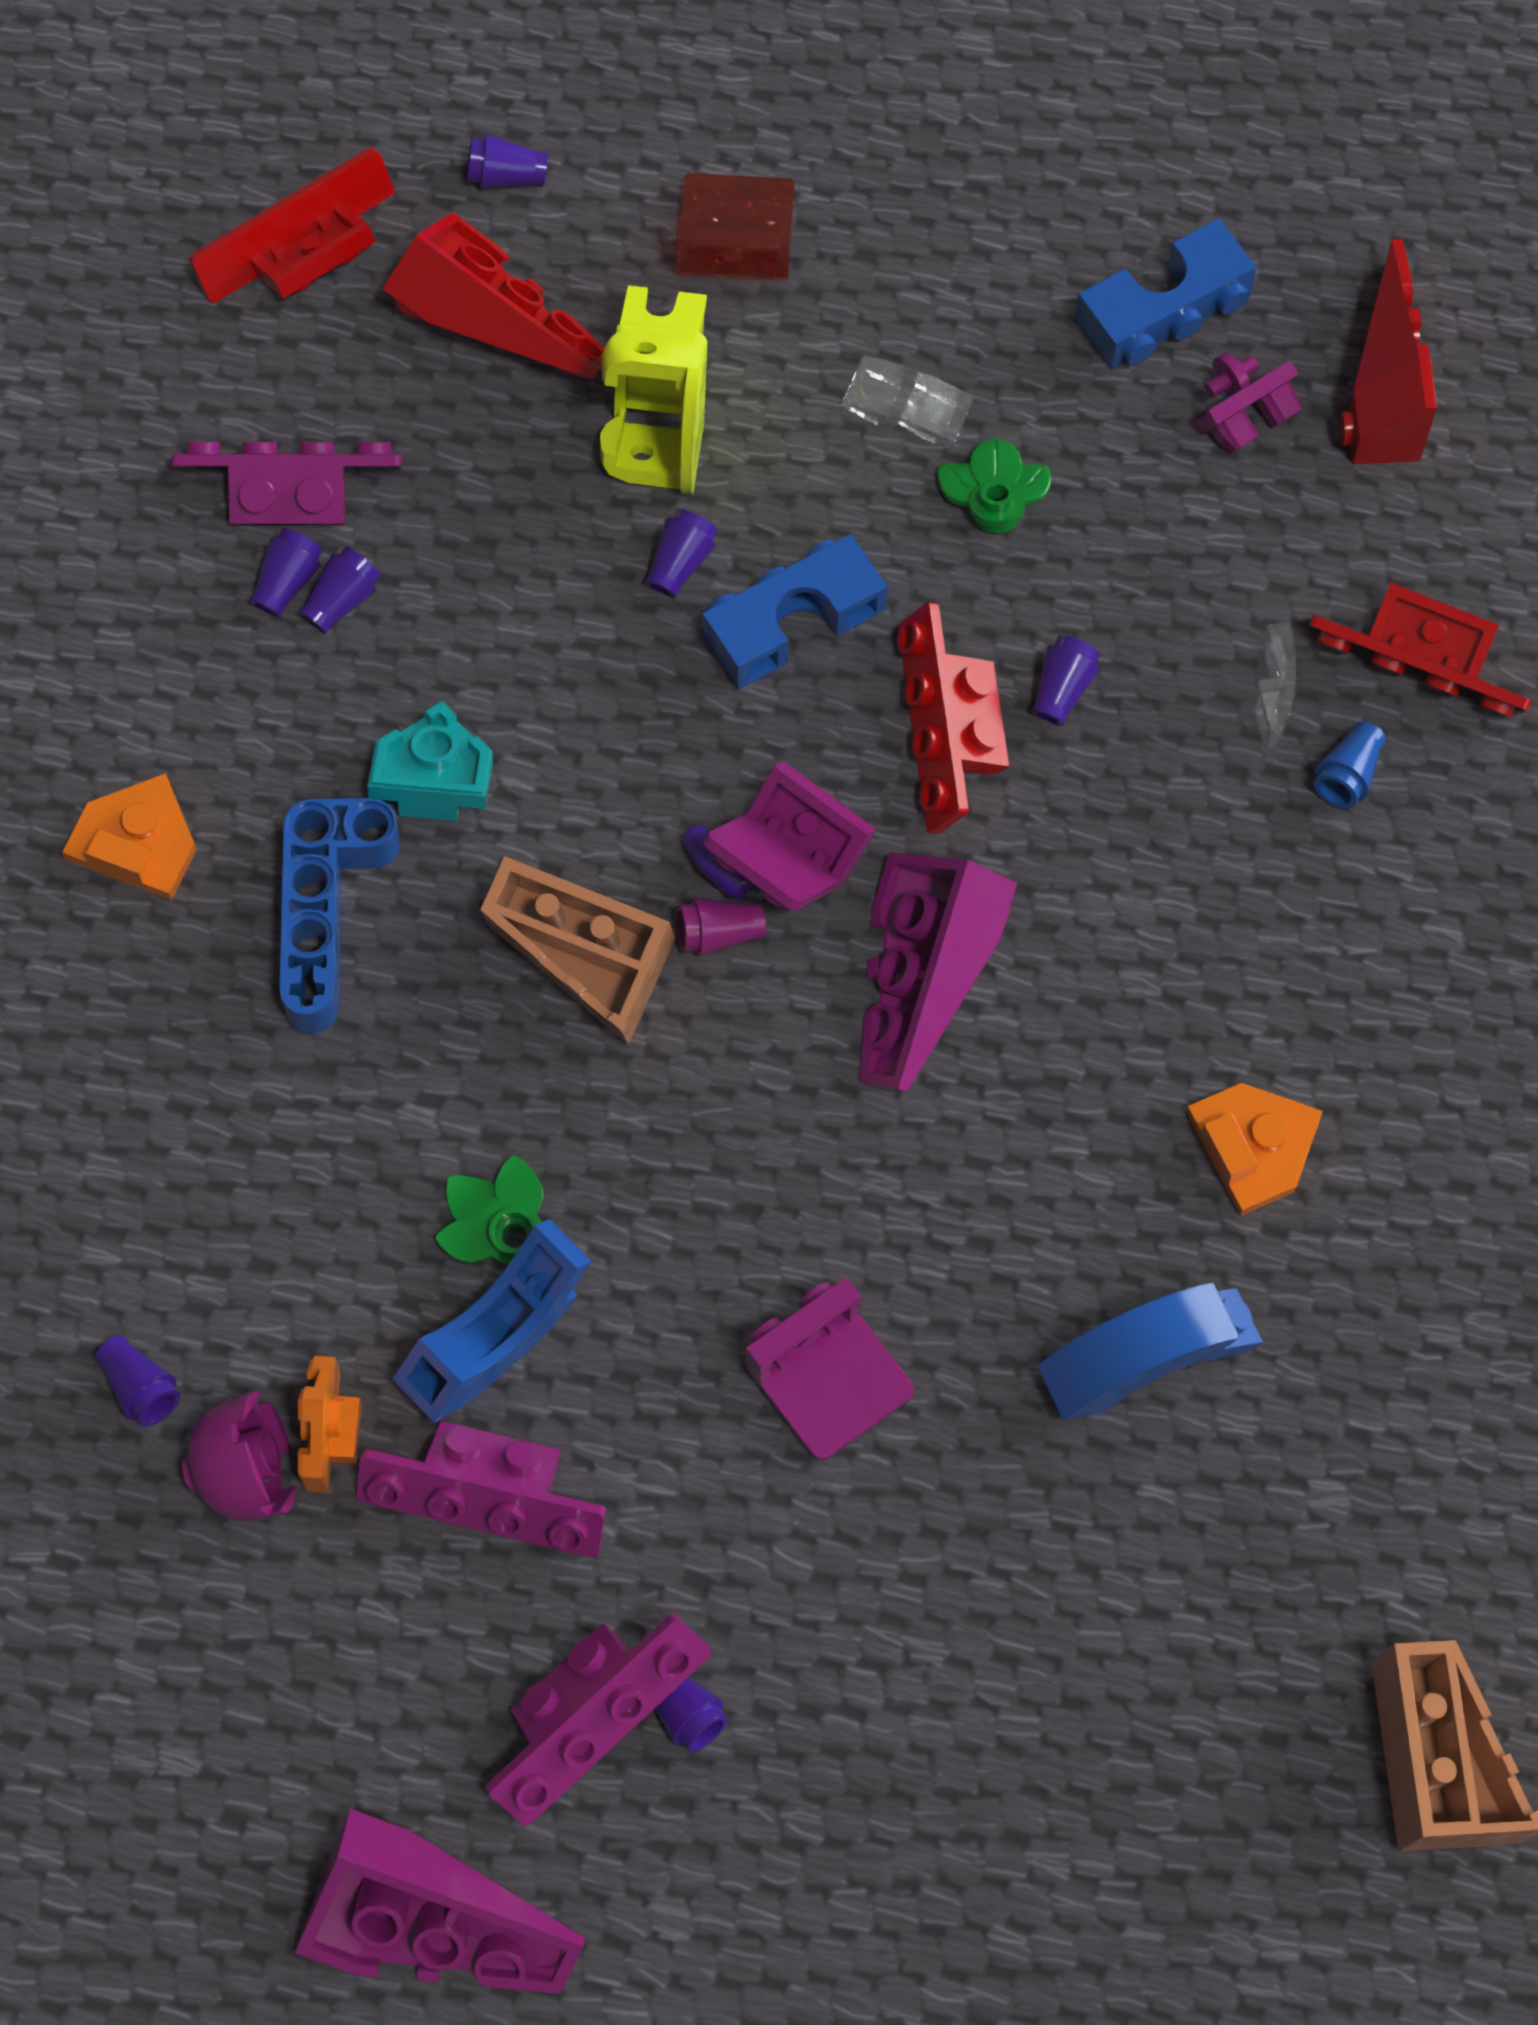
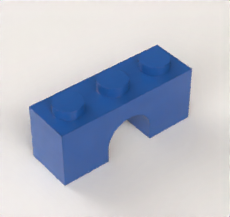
[1075,218,1257,370]
[702,534,888,690]

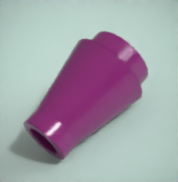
[676,897,766,957]

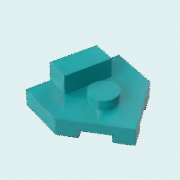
[368,701,493,821]

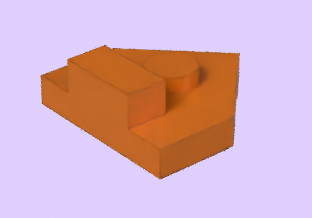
[62,773,196,901]
[1186,1083,1323,1216]
[298,1356,362,1493]

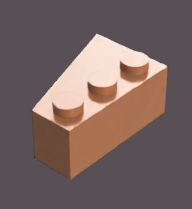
[481,856,675,1045]

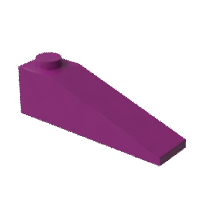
[859,852,1018,1092]
[295,1809,585,1994]

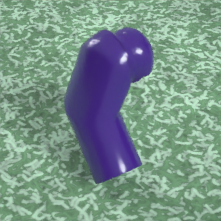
[682,825,758,899]

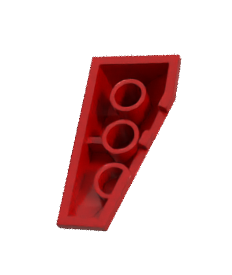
[383,212,604,380]
[1339,239,1437,464]

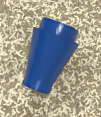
[1314,721,1386,808]

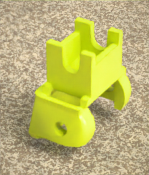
[600,285,708,495]

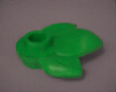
[937,438,1051,533]
[435,1155,544,1266]

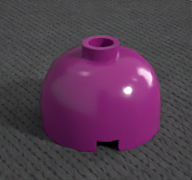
[182,1391,297,1522]

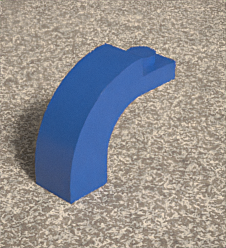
[393,1219,592,1422]
[1037,1283,1263,1420]

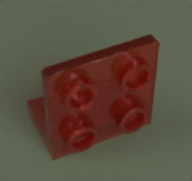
[676,173,795,280]

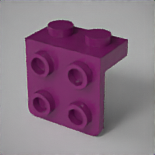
[704,762,876,910]
[746,1277,914,1461]

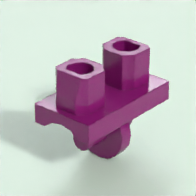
[1191,352,1302,455]

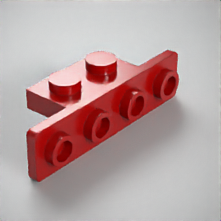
[188,147,395,304]
[1309,583,1532,718]
[897,602,1009,834]

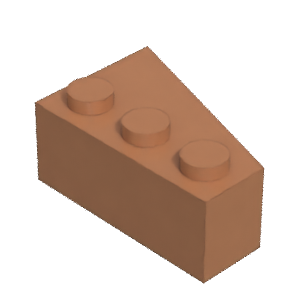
[1371,1640,1538,1852]

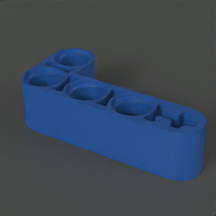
[280,798,401,1034]

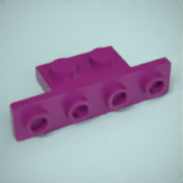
[171,441,404,524]
[356,1421,606,1558]
[486,1614,712,1826]

